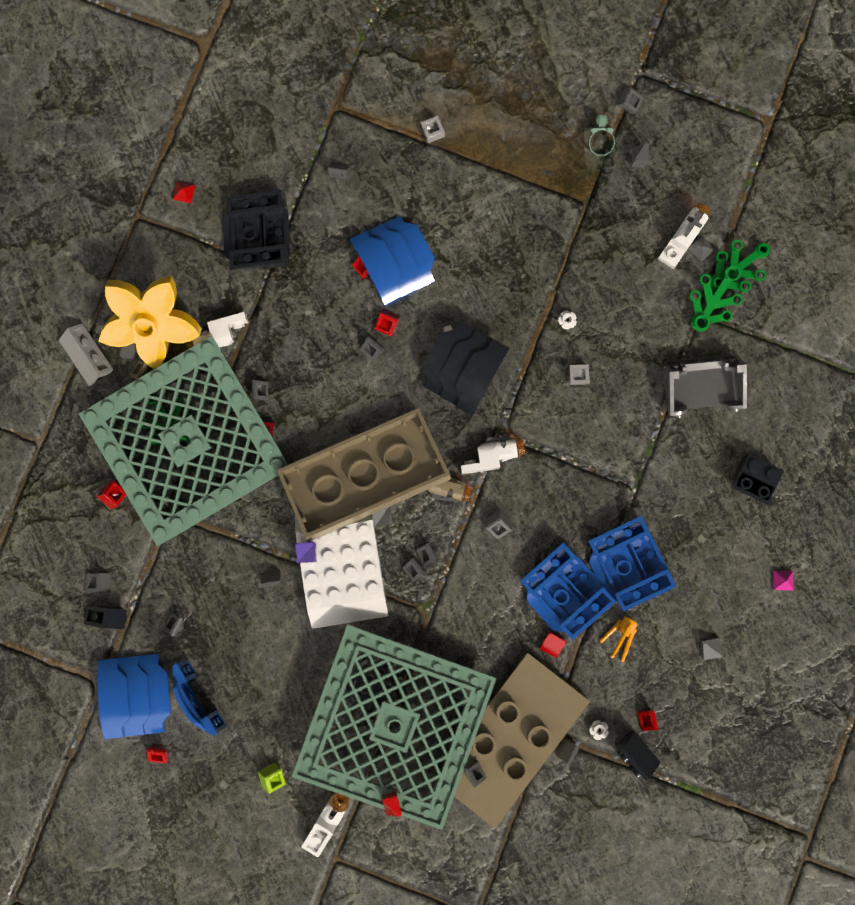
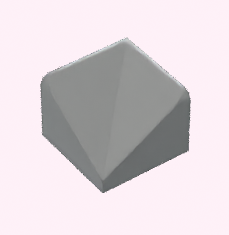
[420,115,445,143]

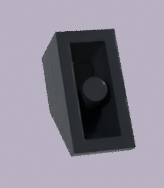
[84,605,127,629]

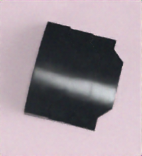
[222,190,290,270]
[423,320,510,416]

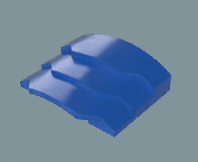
[350,216,435,307]
[589,516,677,612]
[520,542,617,640]
[97,654,171,739]
[173,659,227,736]

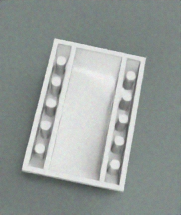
[295,514,388,629]

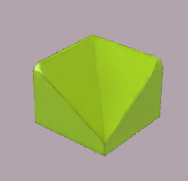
[258,763,286,794]

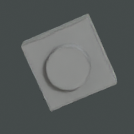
[569,364,590,385]

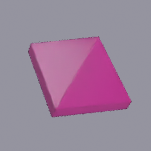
[773,571,793,590]

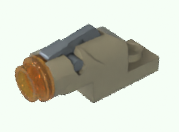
[428,469,473,502]

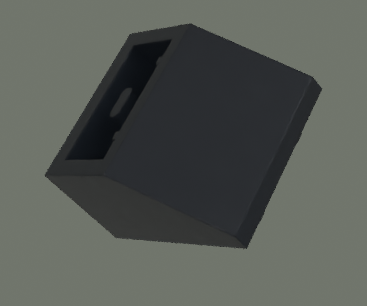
[732,454,784,505]
[615,730,661,782]

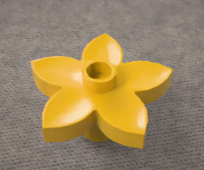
[99,276,202,369]

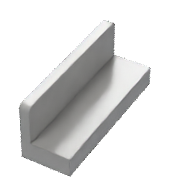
[59,324,113,386]

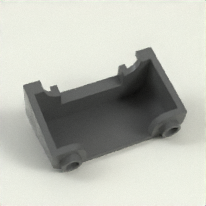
[663,354,747,418]

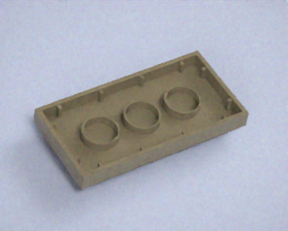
[277,408,451,542]
[434,652,590,828]

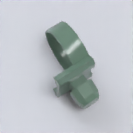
[588,115,615,156]

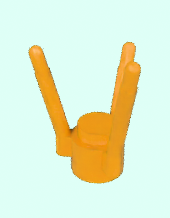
[600,617,638,662]

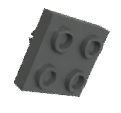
[344,658,393,713]

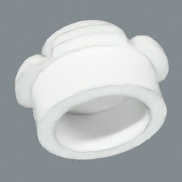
[558,311,577,329]
[589,720,609,740]

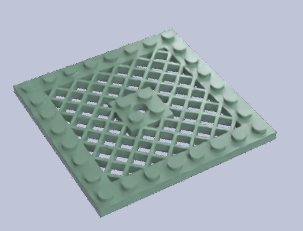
[79,336,289,547]
[292,624,496,830]

